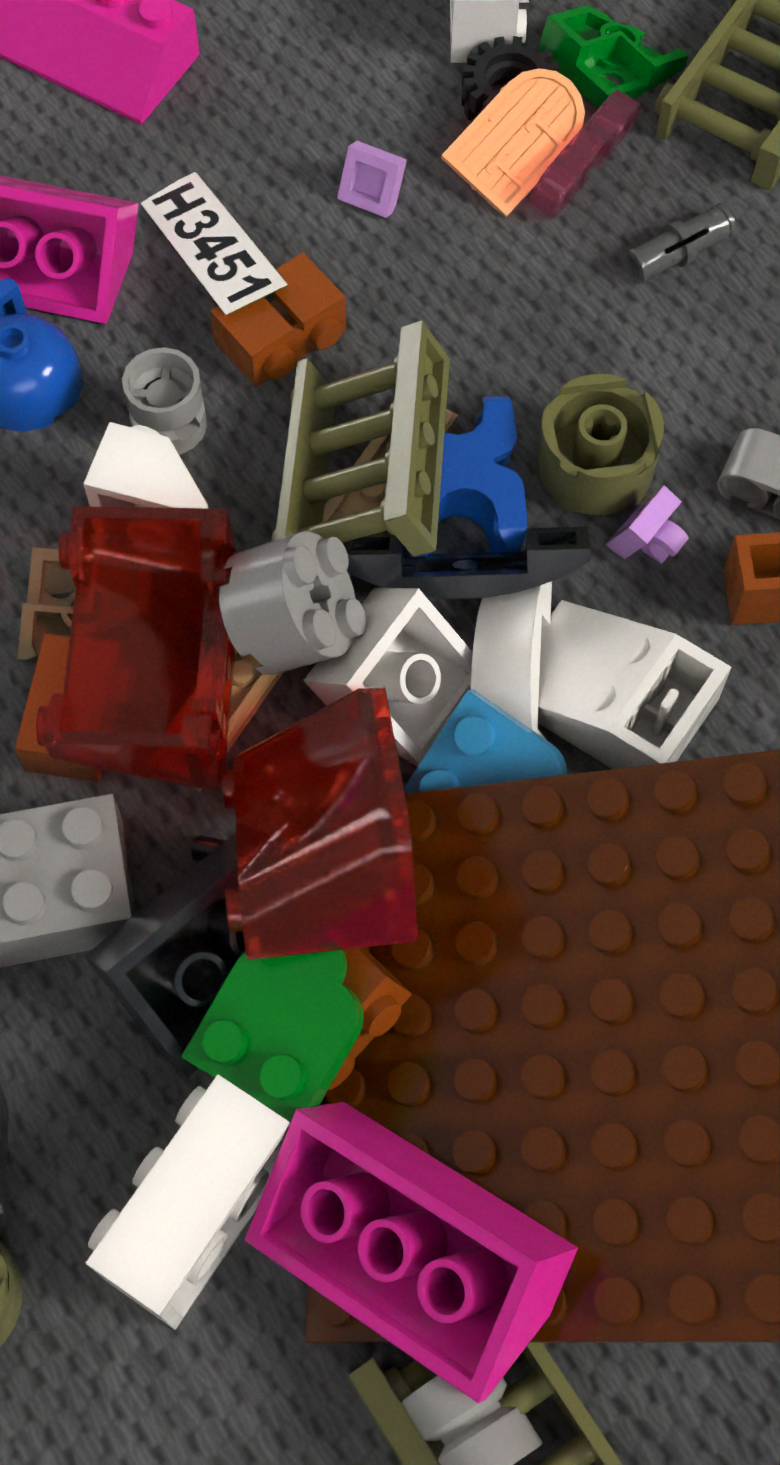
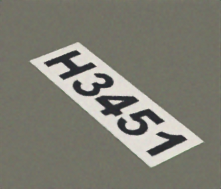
[141,172,288,315]

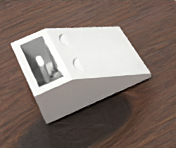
[538,600,731,769]

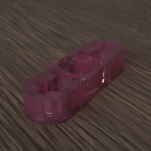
[530,89,642,219]

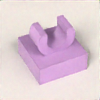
[337,141,407,218]
[605,485,689,564]

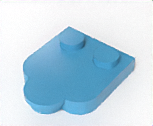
[400,690,567,794]

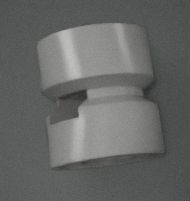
[122,347,207,455]
[401,1376,543,1465]

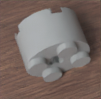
[219,531,367,675]

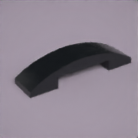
[343,527,591,599]

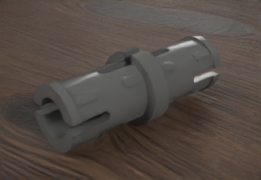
[623,203,736,284]

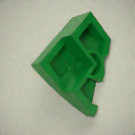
[539,5,689,115]

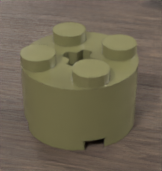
[537,374,664,515]

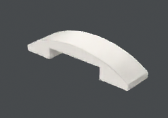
[471,581,552,739]

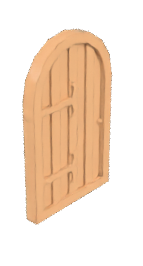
[441,68,585,217]

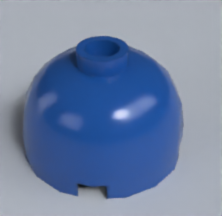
[0,313,83,432]

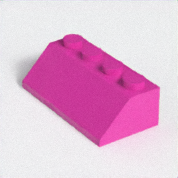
[0,0,200,125]
[0,175,139,324]
[244,1102,578,1403]

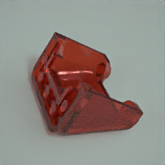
[36,506,237,789]
[221,686,418,960]

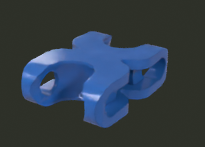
[390,396,527,558]

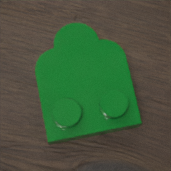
[181,930,364,1123]

